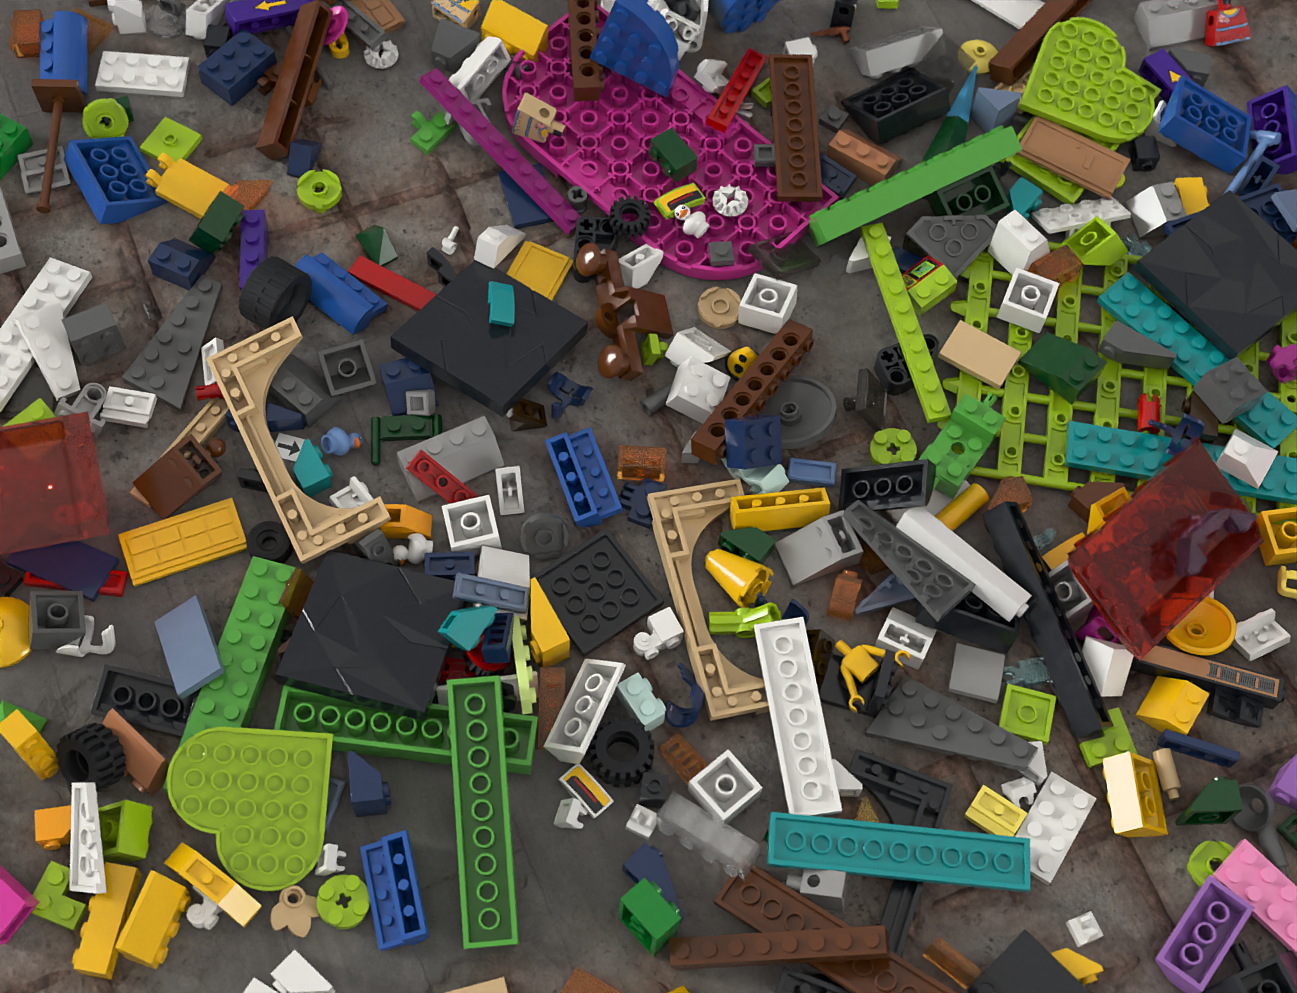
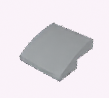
[18,146,71,195]
[948,643,1005,703]

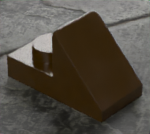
[507,398,547,432]

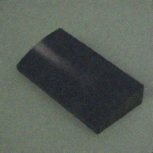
[838,459,936,512]
[90,664,201,737]

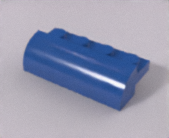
[40,11,88,95]
[295,252,388,335]
[545,427,623,527]
[360,830,429,951]

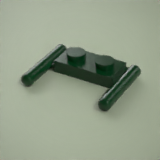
[371,414,442,466]

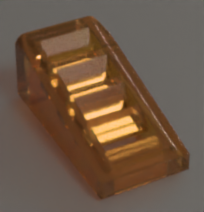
[658,733,709,785]

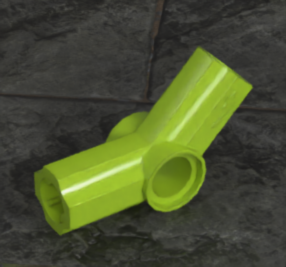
[708,602,781,639]

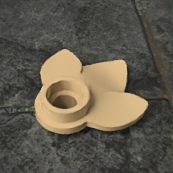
[271,885,320,938]

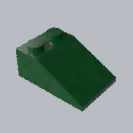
[1018,332,1107,405]

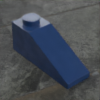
[225,402,306,432]
[622,842,684,924]

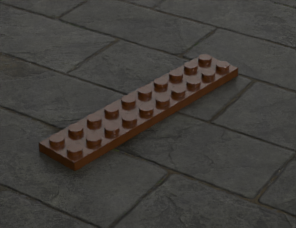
[714,859,957,993]

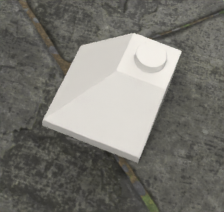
[665,327,731,367]
[1215,429,1278,489]

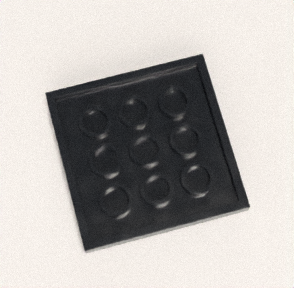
[530,528,664,657]

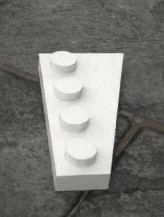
[15,302,80,402]
[69,782,107,893]

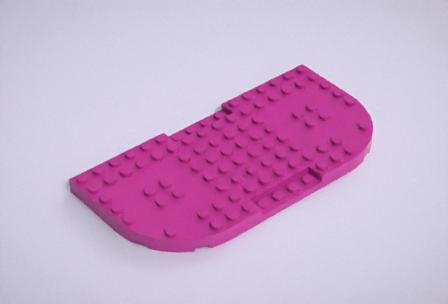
[502,4,839,280]

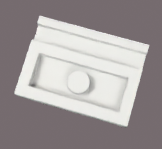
[100,386,157,428]

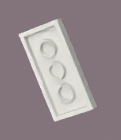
[95,51,190,97]
[1014,771,1097,885]

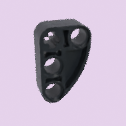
[573,216,619,283]
[874,334,939,396]

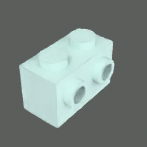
[616,673,666,731]

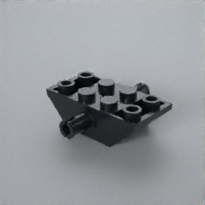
[1201,941,1297,993]

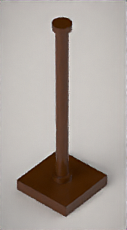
[31,79,88,214]

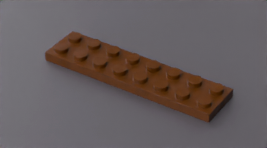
[769,54,823,202]

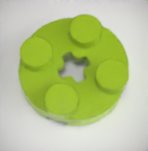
[82,98,128,139]
[297,169,342,213]
[869,428,917,465]
[1187,840,1234,887]
[317,874,370,930]

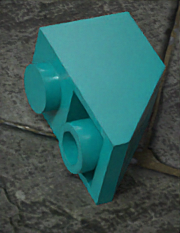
[1006,177,1043,220]
[293,438,333,497]
[437,605,498,651]

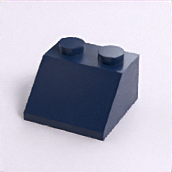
[148,238,216,291]
[379,358,438,416]
[348,751,392,817]

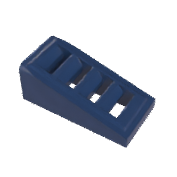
[481,613,514,663]

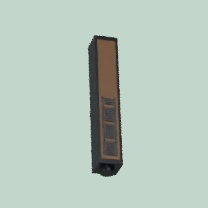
[1130,639,1286,710]

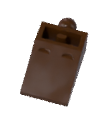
[132,434,226,520]

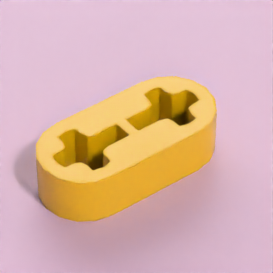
[327,32,350,59]

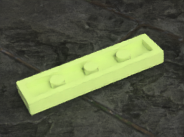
[512,616,537,715]

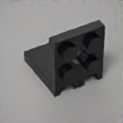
[819,649,898,718]

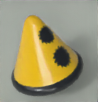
[725,347,759,381]

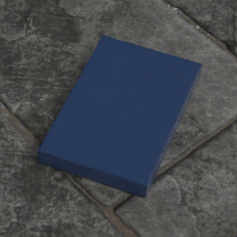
[498,163,553,229]

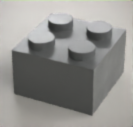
[62,302,126,365]
[1193,357,1268,424]

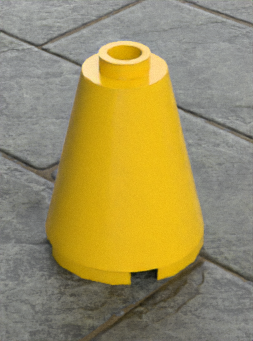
[705,549,773,608]

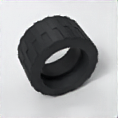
[239,256,312,329]

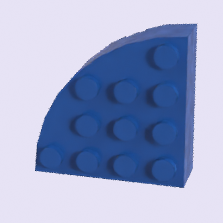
[589,0,680,97]

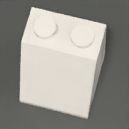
[987,210,1051,275]

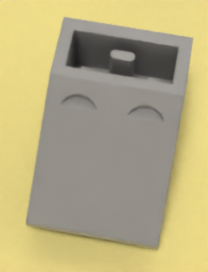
[775,510,864,586]

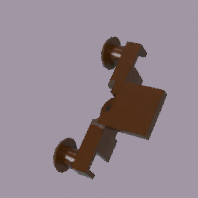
[576,243,674,381]

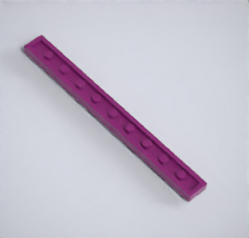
[419,68,582,235]

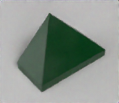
[355,225,398,267]

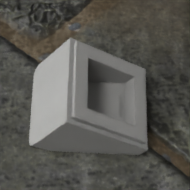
[406,389,436,416]
[681,431,700,463]

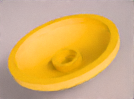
[1160,594,1237,655]
[0,597,32,668]

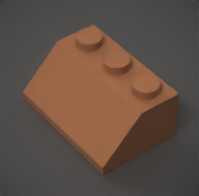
[826,129,903,186]
[102,708,169,797]

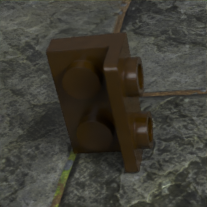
[806,629,835,684]

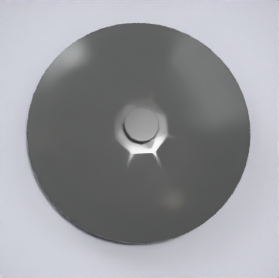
[756,375,837,449]

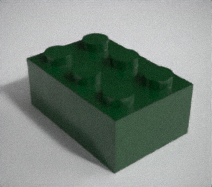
[926,165,1010,217]

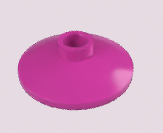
[323,6,348,45]

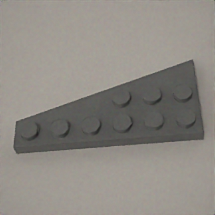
[122,274,223,413]
[843,500,976,622]
[866,675,1038,772]

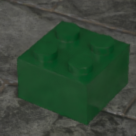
[188,191,244,254]

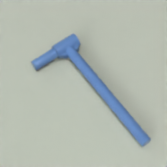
[1223,130,1281,195]

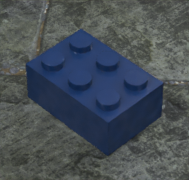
[197,28,277,106]

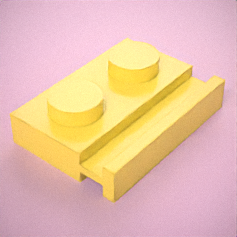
[963,785,1028,837]

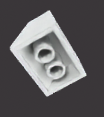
[449,36,511,101]

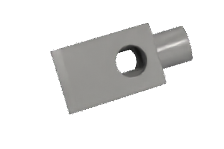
[786,870,848,912]

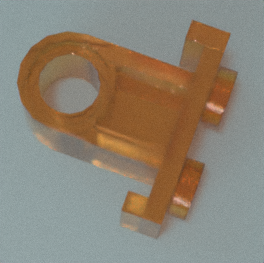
[827,569,862,621]

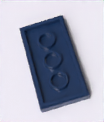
[6,521,120,602]

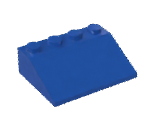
[1159,75,1252,174]
[63,136,168,224]

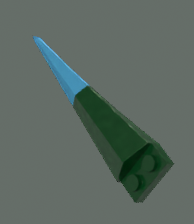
[921,65,977,199]

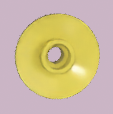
[957,40,998,75]

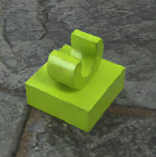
[640,334,668,366]

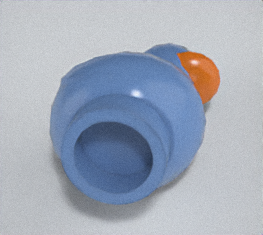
[321,427,363,456]

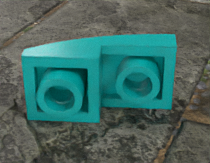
[488,281,515,327]

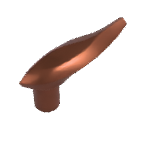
[811,26,850,44]

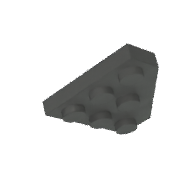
[906,215,997,279]

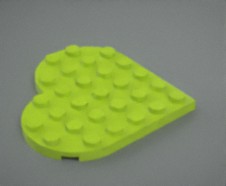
[1018,17,1155,143]
[167,727,333,891]

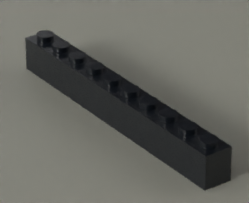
[982,501,1114,739]

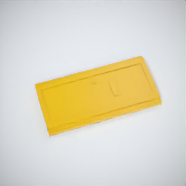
[506,241,573,301]
[118,498,247,587]

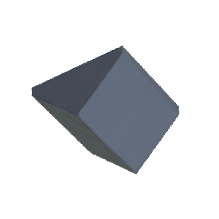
[970,87,1021,133]

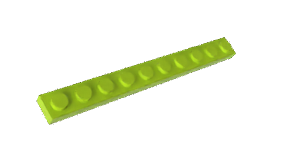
[860,223,952,424]

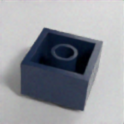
[725,414,782,470]

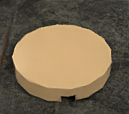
[698,287,741,329]

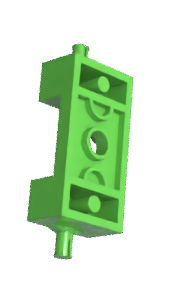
[918,393,1006,499]

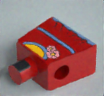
[1205,0,1251,46]

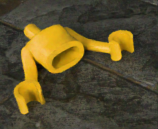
[835,639,910,713]

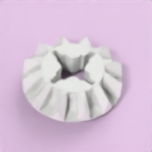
[364,40,398,69]
[713,184,749,216]

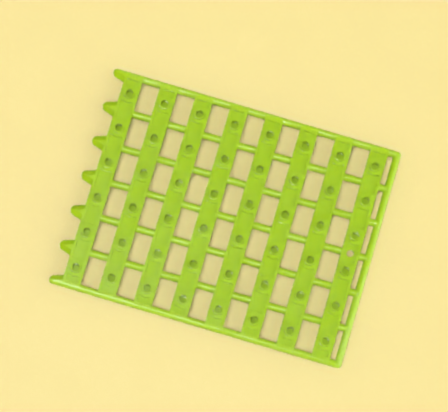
[937,242,1297,525]

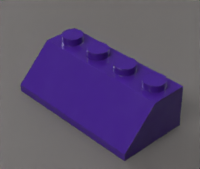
[1247,85,1297,175]

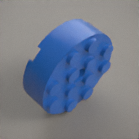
[708,0,781,33]

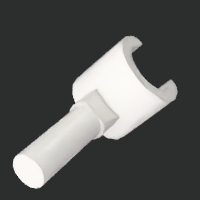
[442,226,459,255]

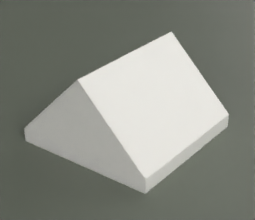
[1082,636,1135,696]

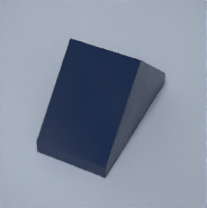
[287,138,322,178]
[1236,155,1280,196]

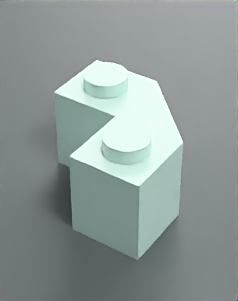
[721,457,790,495]

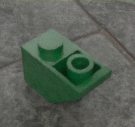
[718,527,776,564]

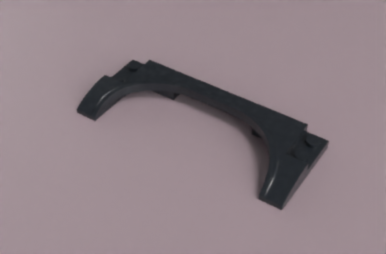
[775,749,953,993]

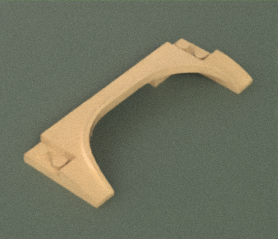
[206,316,391,564]
[647,479,770,721]

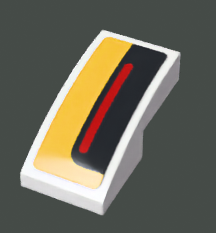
[558,764,614,818]

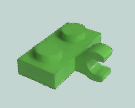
[411,110,456,155]

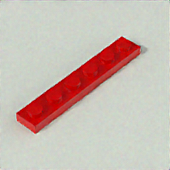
[705,48,768,133]

